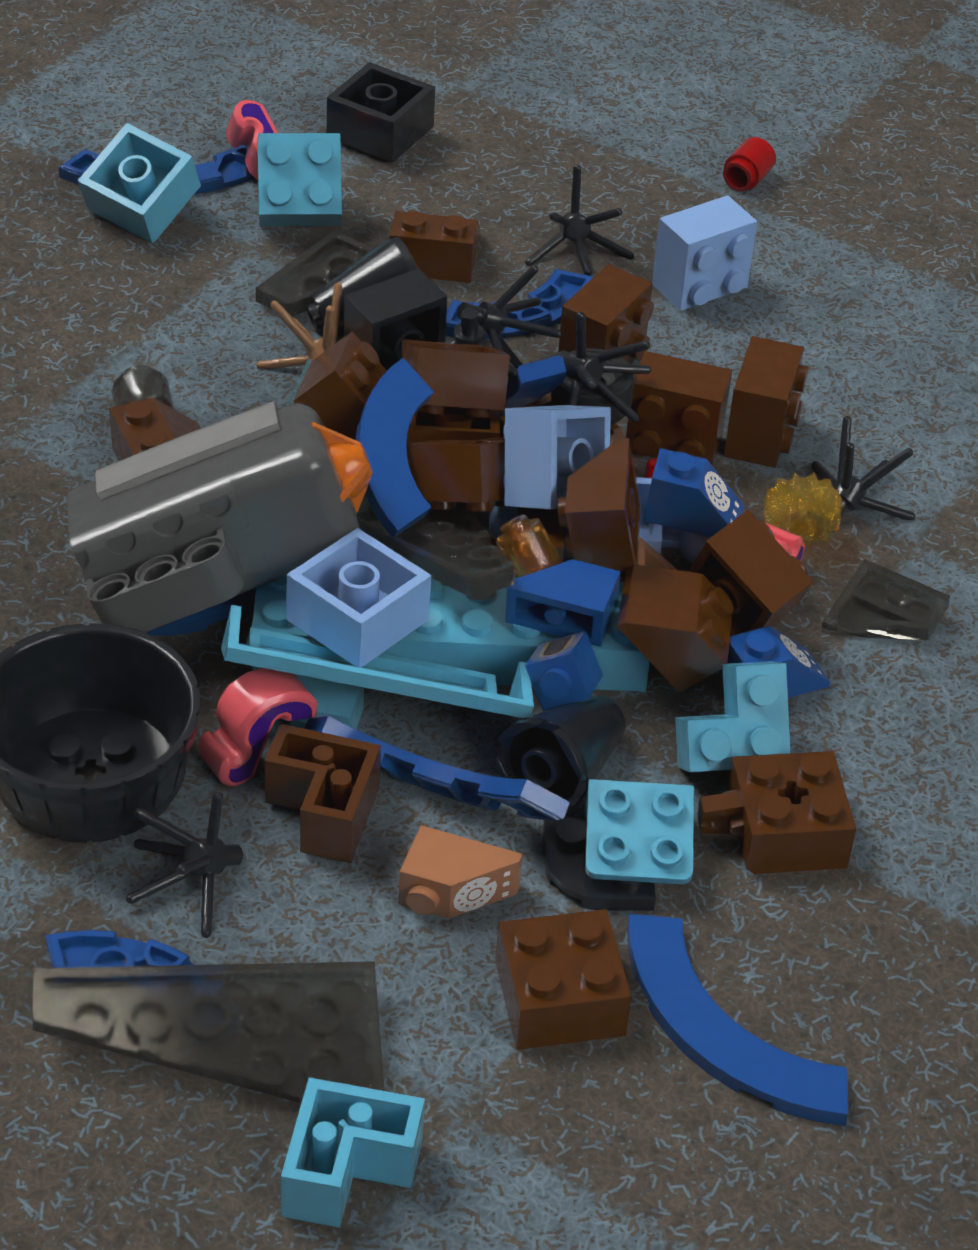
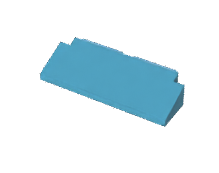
[221,605,534,719]

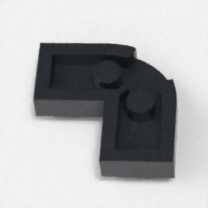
[543,817,656,911]

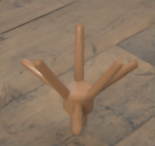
[256,283,343,369]

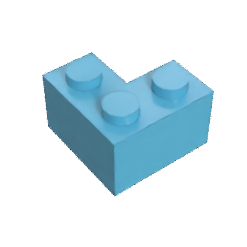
[675,661,790,772]
[281,1077,425,1228]

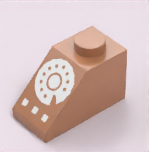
[398,825,523,919]

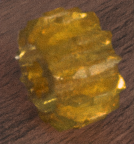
[764,472,843,548]

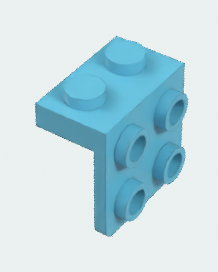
[584,779,694,884]

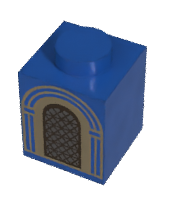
[525,630,603,711]

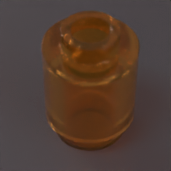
[496,515,561,579]

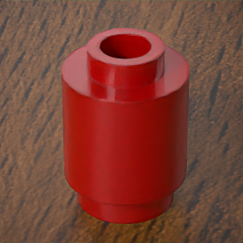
[723,137,776,191]

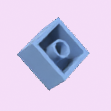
[652,195,757,311]
[503,405,611,509]
[286,528,432,668]

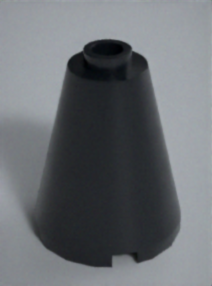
[306,236,418,333]
[496,696,626,812]

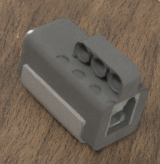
[67,401,373,633]

